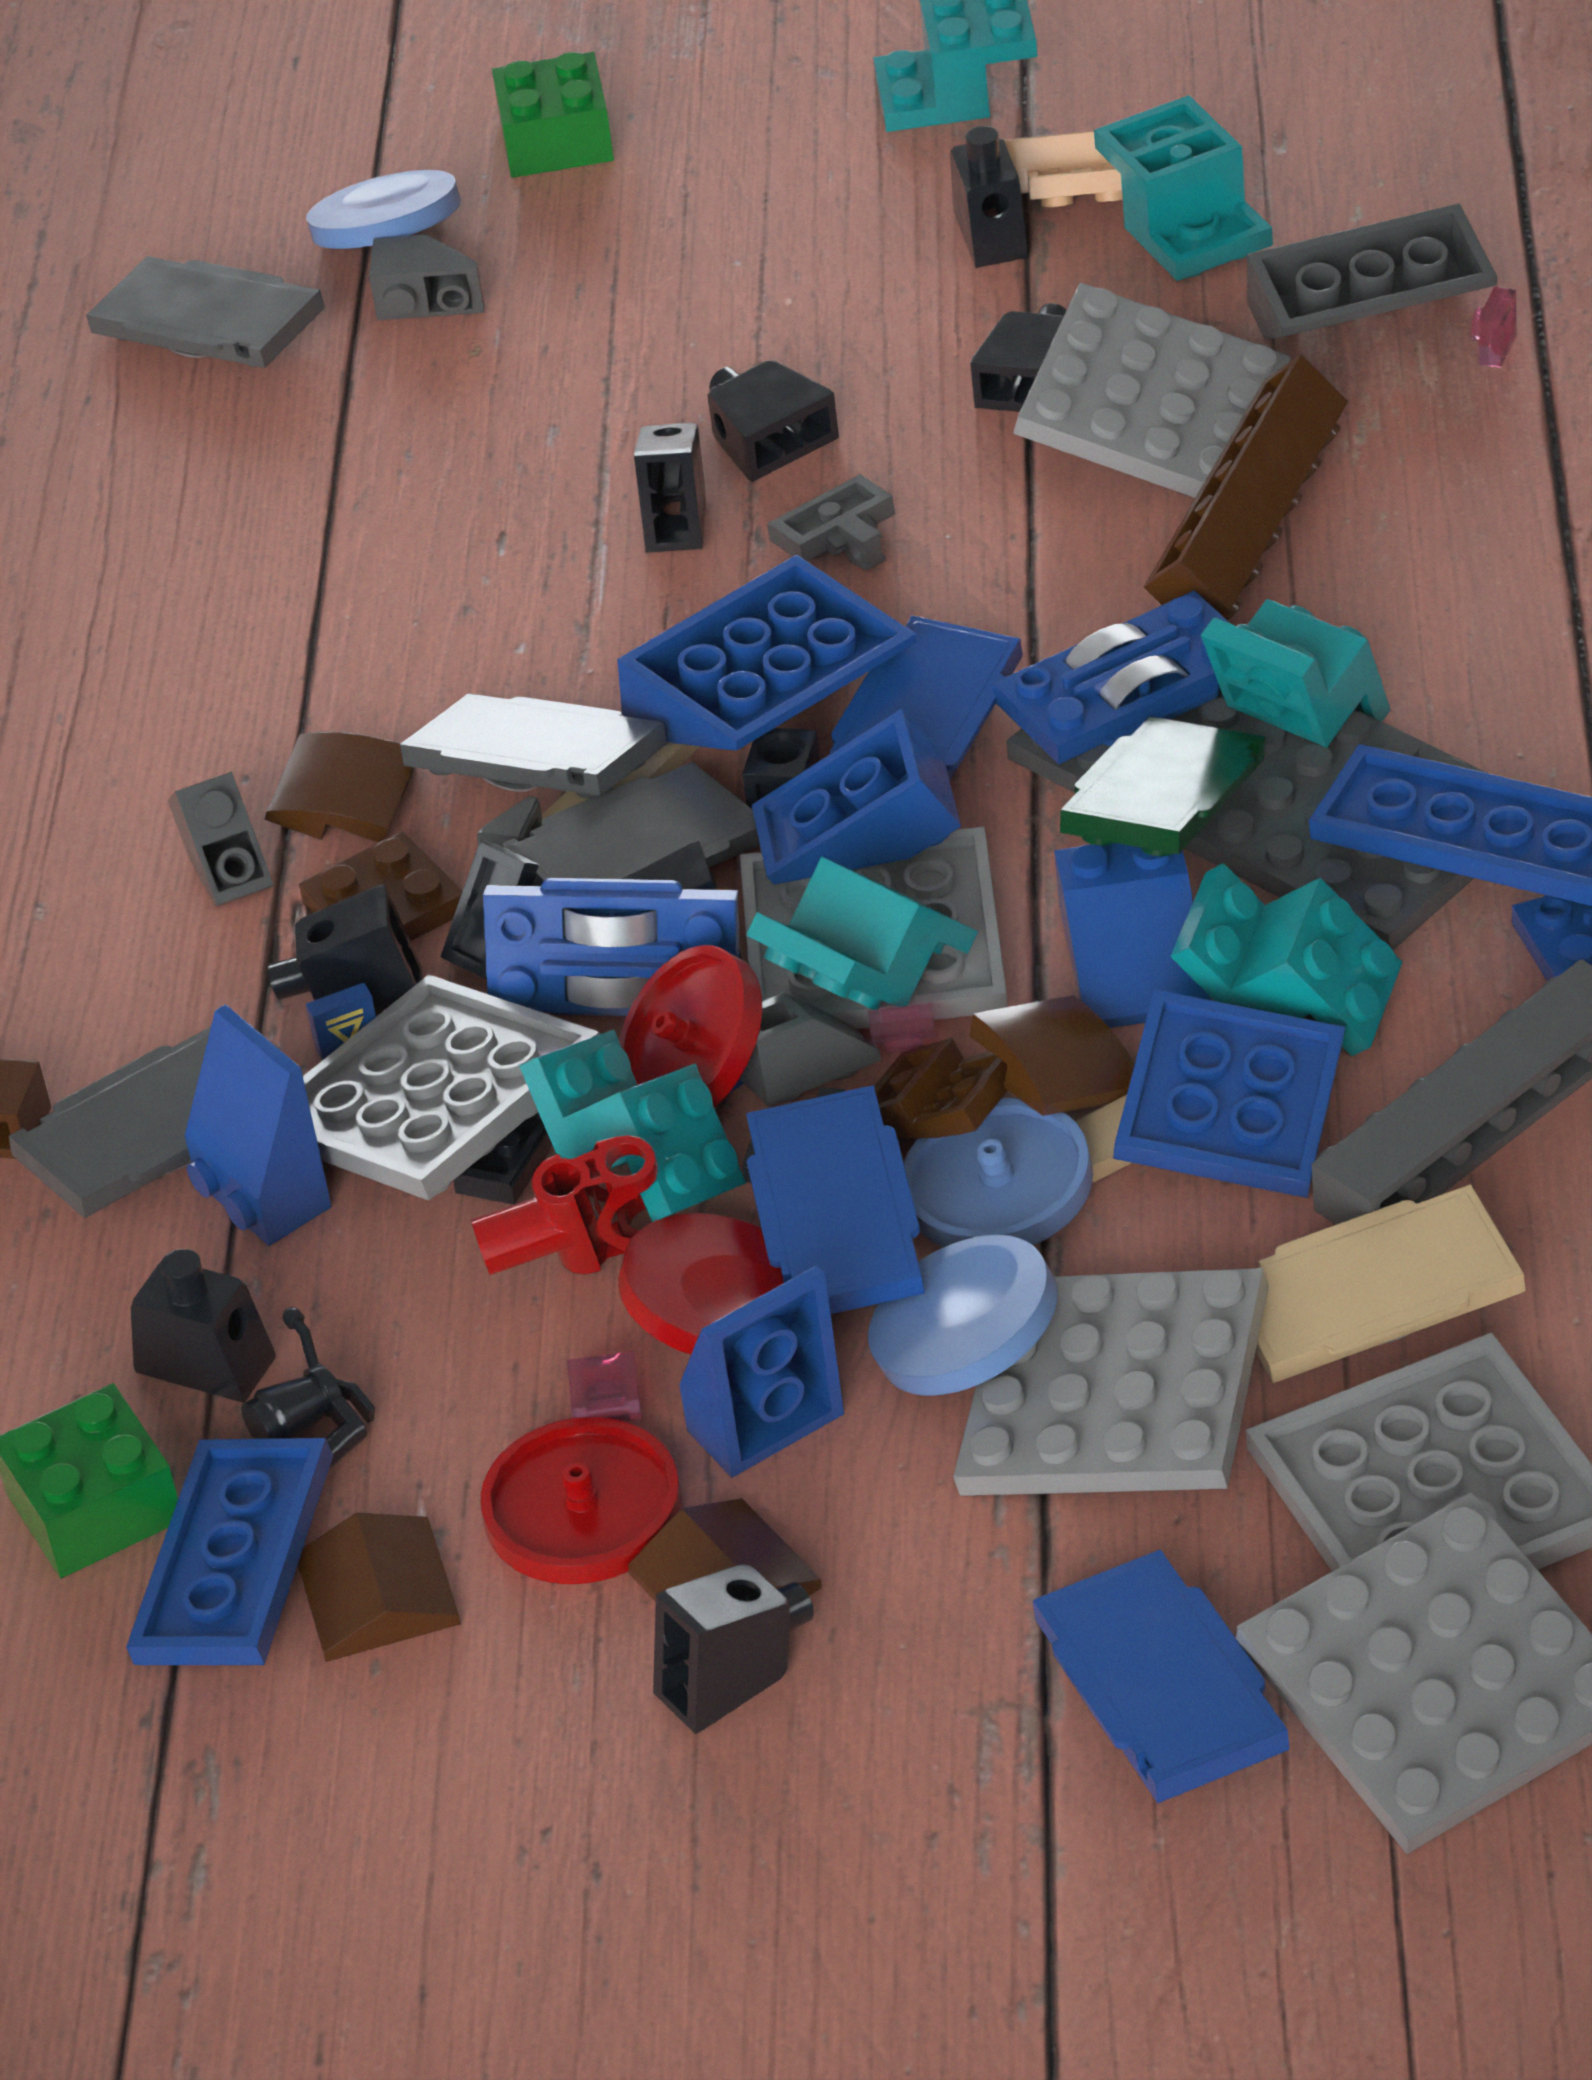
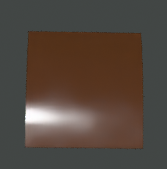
[264,732,414,843]
[969,995,1135,1116]
[874,1037,1008,1139]

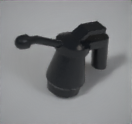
[241,1307,375,1469]

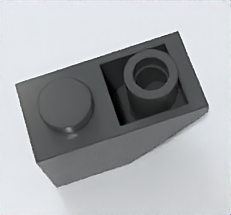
[369,235,485,320]
[168,772,274,907]
[740,992,881,1106]

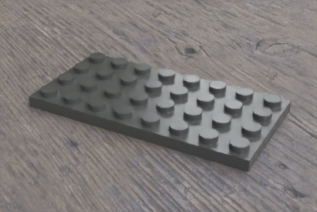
[1006,689,1487,950]

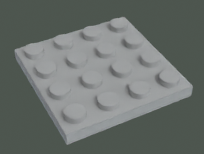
[1013,282,1292,498]
[740,827,1008,1029]
[303,975,600,1201]
[953,1268,1269,1496]
[1246,1332,1592,1571]
[1236,1492,1592,1854]

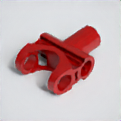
[471,1135,676,1275]

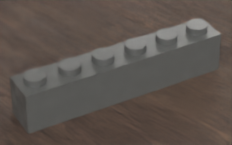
[1312,959,1592,1225]

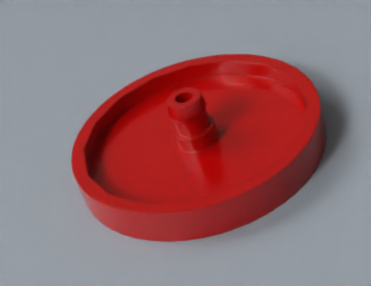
[619,945,763,1108]
[618,1213,784,1355]
[480,1417,682,1584]

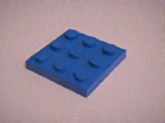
[1113,989,1345,1198]

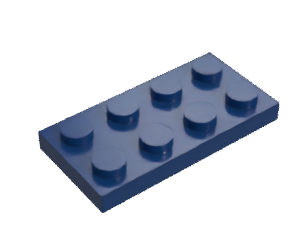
[126,1438,333,1665]

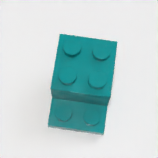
[873,0,1038,132]
[1094,95,1273,281]
[1201,599,1391,748]
[746,856,979,1011]
[1170,863,1403,1056]
[519,1029,746,1222]

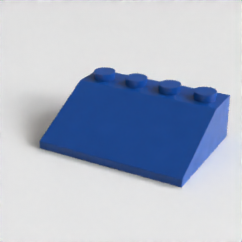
[617,554,916,751]

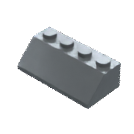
[1247,203,1498,340]

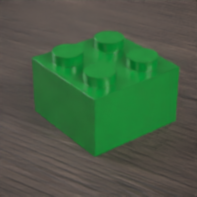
[491,51,614,178]
[0,1383,178,1579]

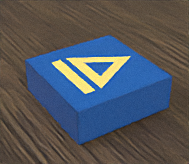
[306,983,376,1060]

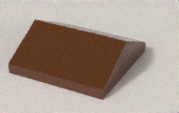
[628,1498,822,1602]
[298,1512,461,1662]

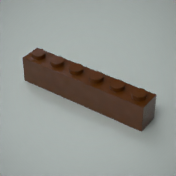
[1143,354,1348,621]

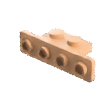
[1004,131,1123,207]

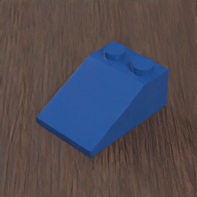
[752,709,961,885]
[1054,843,1211,1028]
[185,1004,332,1246]
[679,1265,844,1478]

